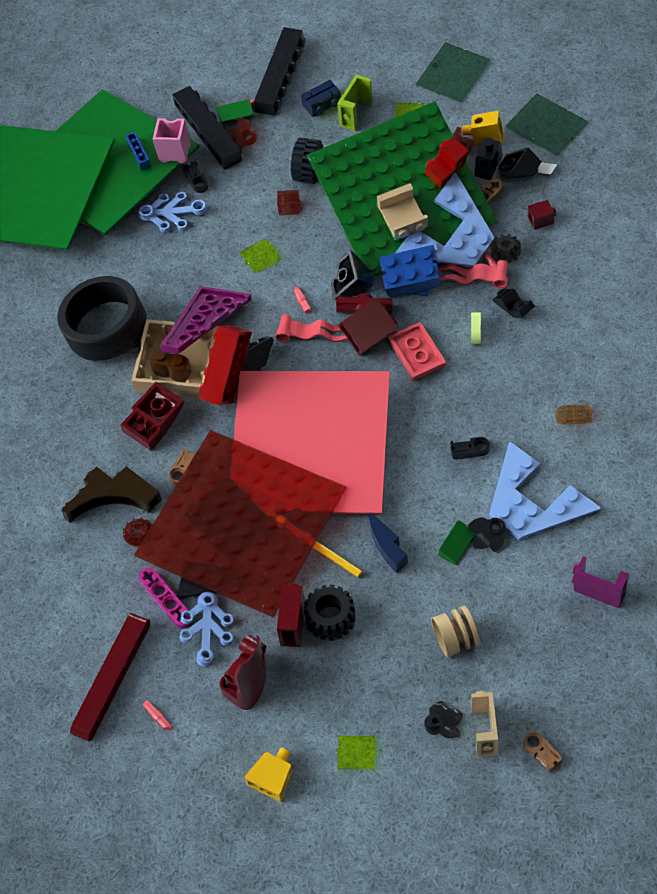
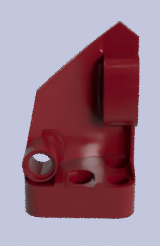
[219,634,267,710]

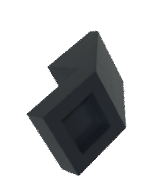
[492,288,535,317]

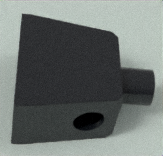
[474,137,502,180]

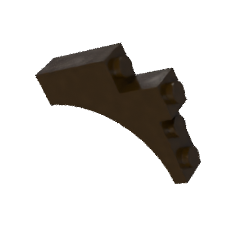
[61,466,162,523]

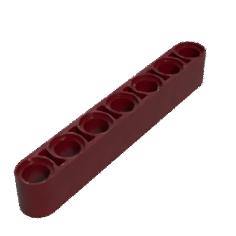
[70,613,150,742]

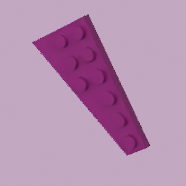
[161,286,252,354]

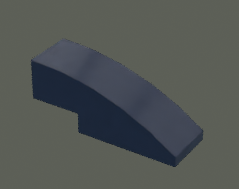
[368,513,408,573]

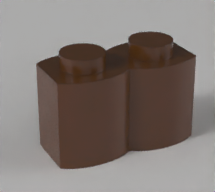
[149,349,192,382]

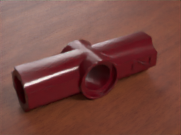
[336,293,392,315]

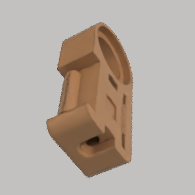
[169,449,199,486]
[524,732,562,772]

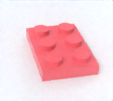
[387,322,446,381]

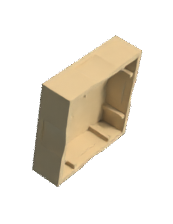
[131,319,218,398]

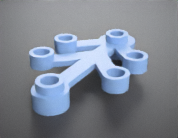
[138,192,206,233]
[180,592,233,667]

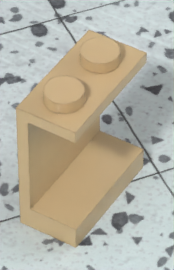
[377,184,428,239]
[471,691,498,757]

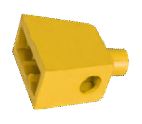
[462,111,504,146]
[244,748,293,802]

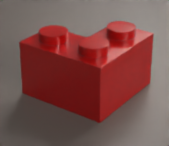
[425,137,468,188]

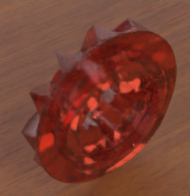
[123,517,154,546]

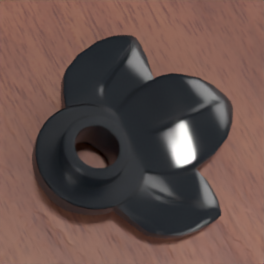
[468,517,505,552]
[424,701,463,738]

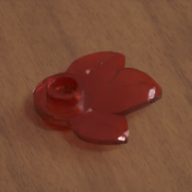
[226,118,257,149]

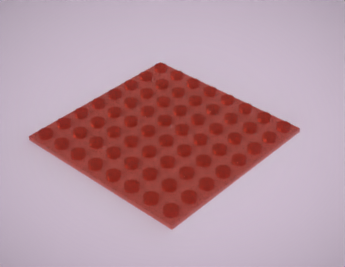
[134,430,346,618]

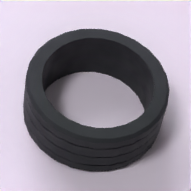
[57,276,147,361]

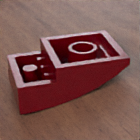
[120,382,185,451]

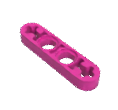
[139,568,192,629]

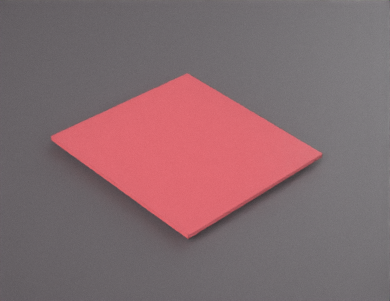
[227,371,390,514]

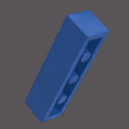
[125,132,151,171]

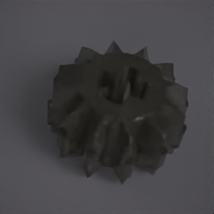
[491,233,521,264]

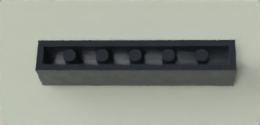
[254,27,306,116]
[172,86,243,170]

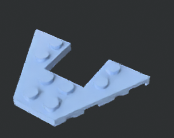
[395,173,494,268]
[489,442,601,541]

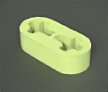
[471,312,481,344]

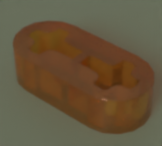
[555,404,592,425]

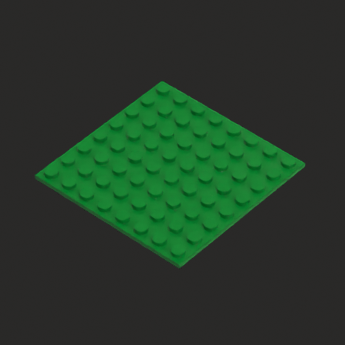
[56,89,200,235]
[307,101,497,276]
[0,125,115,251]

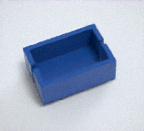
[380,245,443,298]

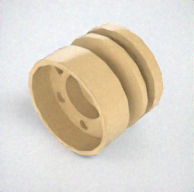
[431,605,480,657]

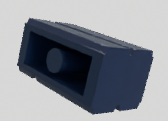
[301,79,341,117]

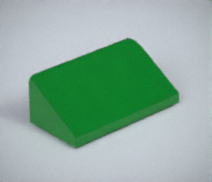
[216,99,253,123]
[439,520,476,565]

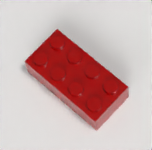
[199,325,252,406]

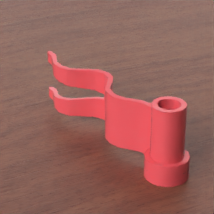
[439,260,508,288]
[275,315,348,342]

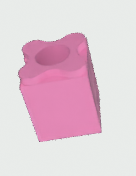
[153,118,191,163]

